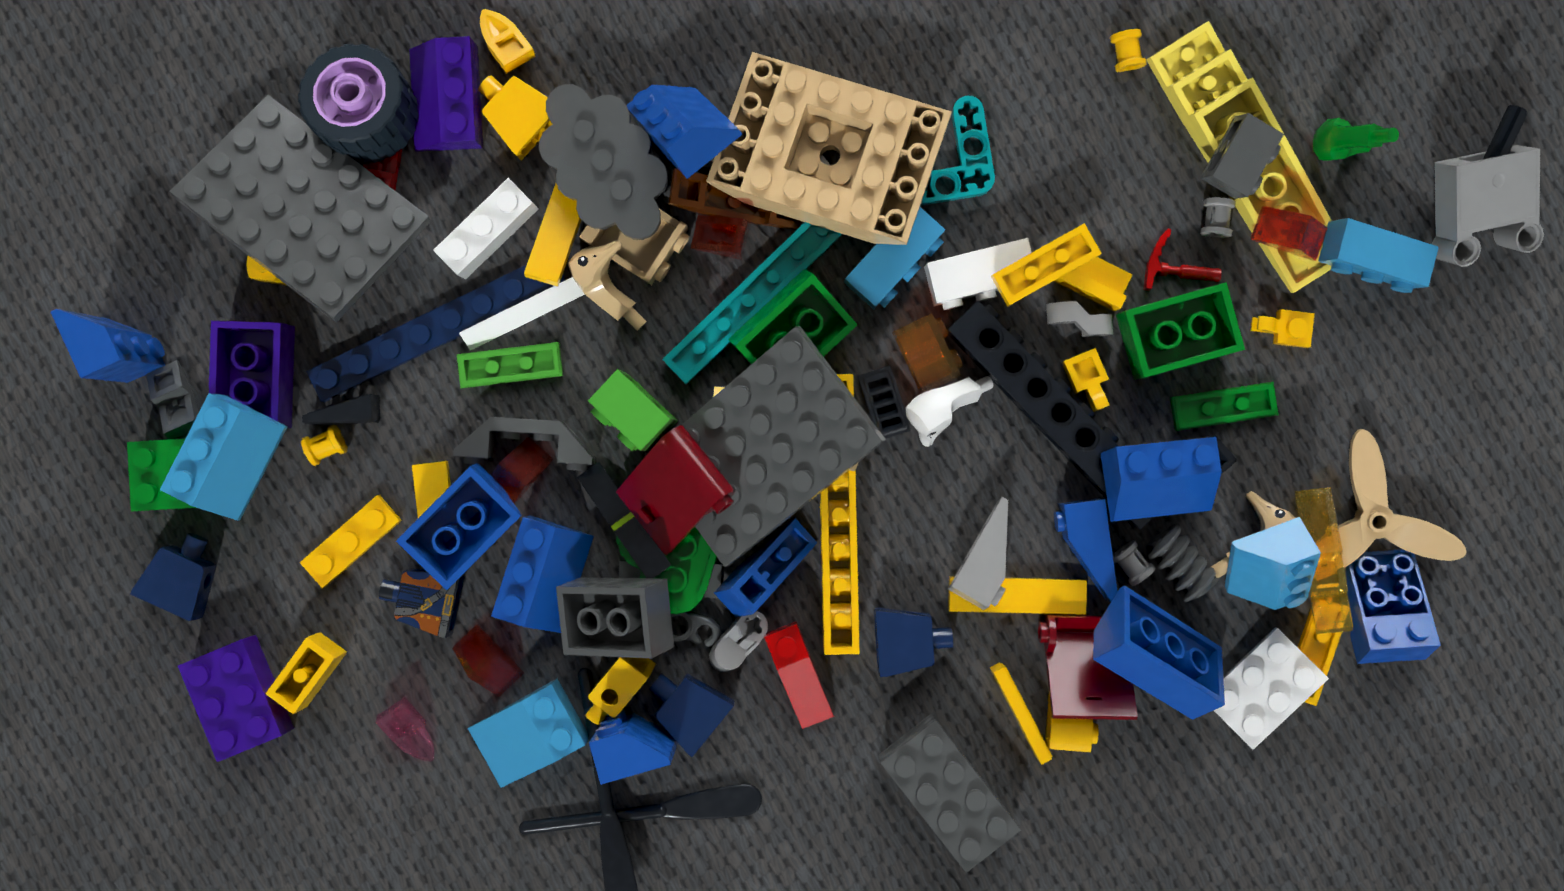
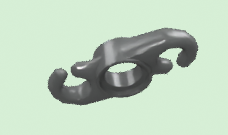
[671,612,721,647]

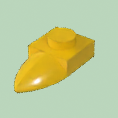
[480,9,535,74]

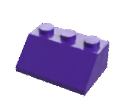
[409,36,483,152]

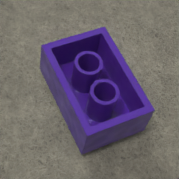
[209,321,295,428]
[178,634,295,762]

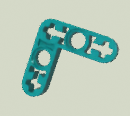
[920,96,995,206]

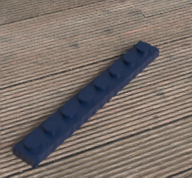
[306,265,567,402]

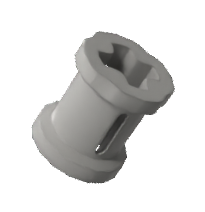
[1200,197,1236,238]
[1113,540,1156,586]

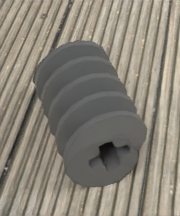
[1147,524,1219,602]

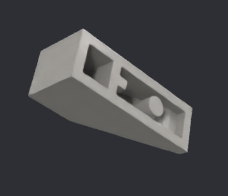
[948,497,1008,610]

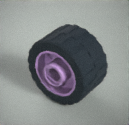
[298,43,418,164]

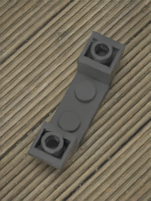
[453,417,596,471]

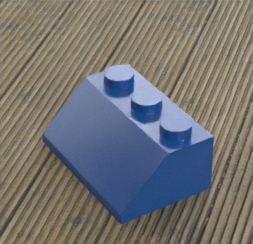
[627,85,743,179]
[51,309,165,383]
[1101,437,1222,522]
[396,463,522,590]
[491,515,594,633]
[589,710,678,785]

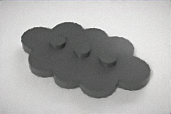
[539,84,668,240]

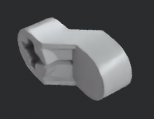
[1046,301,1113,337]
[709,611,768,672]

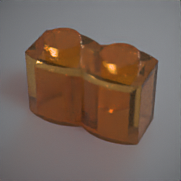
[892,313,963,394]

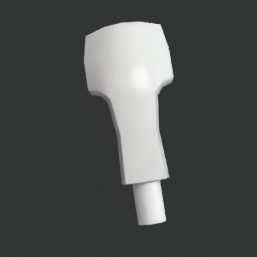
[906,376,993,447]

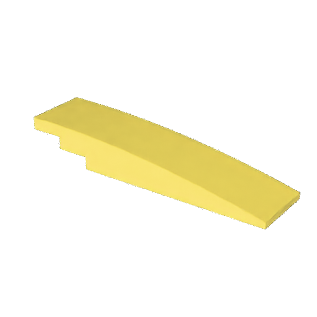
[1146,21,1332,293]

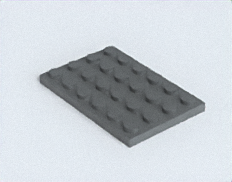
[169,95,430,323]
[682,327,886,567]

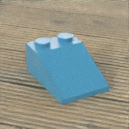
[468,678,589,788]

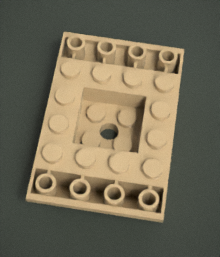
[706,52,952,245]

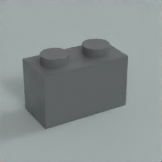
[1200,113,1284,199]

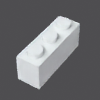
[433,178,539,280]
[924,238,1032,310]

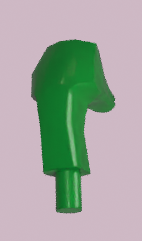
[1313,118,1399,161]

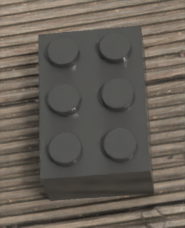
[556,578,674,658]

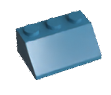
[160,393,288,521]
[1225,517,1321,610]

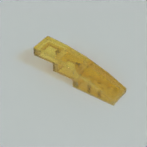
[1294,487,1353,634]

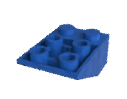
[1346,549,1441,664]

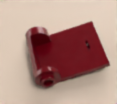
[616,425,735,556]
[1038,615,1138,720]

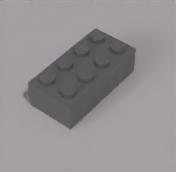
[878,713,1021,873]

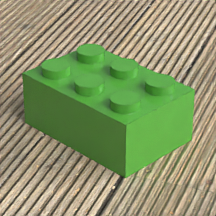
[588,369,678,451]

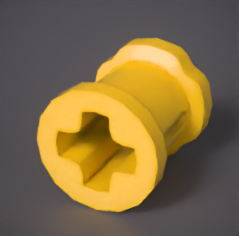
[1110,29,1147,72]
[301,424,348,466]

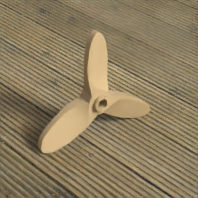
[1313,429,1467,582]

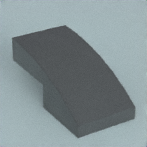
[146,360,199,439]

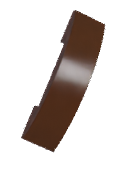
[668,168,802,230]

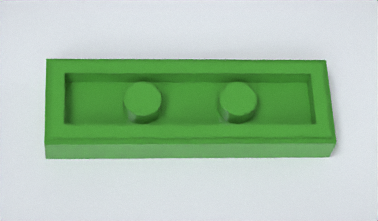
[456,342,563,389]

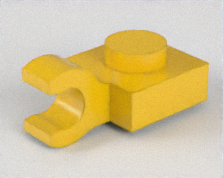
[1250,309,1315,348]
[1062,348,1109,412]

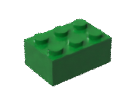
[728,269,857,365]
[1116,282,1245,380]
[127,439,196,511]

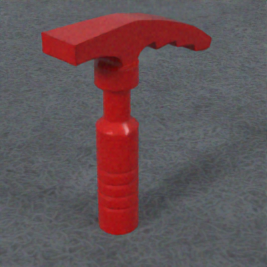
[1143,228,1222,291]

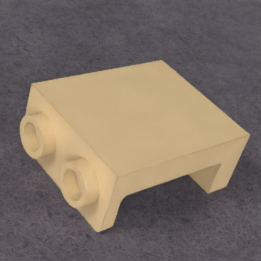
[579,209,690,286]

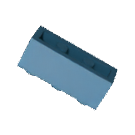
[844,207,945,310]
[1318,218,1439,293]

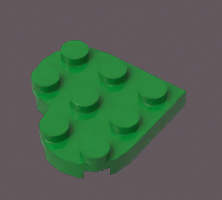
[616,527,717,615]

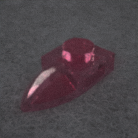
[375,697,434,761]

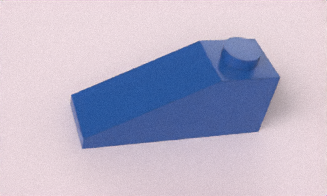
[1054,498,1118,603]
[714,518,817,617]

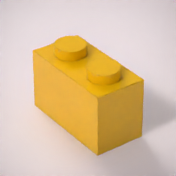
[265,632,347,714]

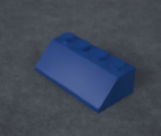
[1093,586,1225,720]

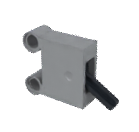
[1432,105,1544,267]

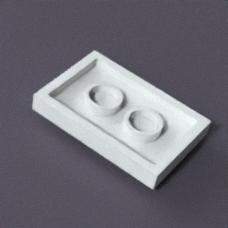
[1214,627,1329,750]

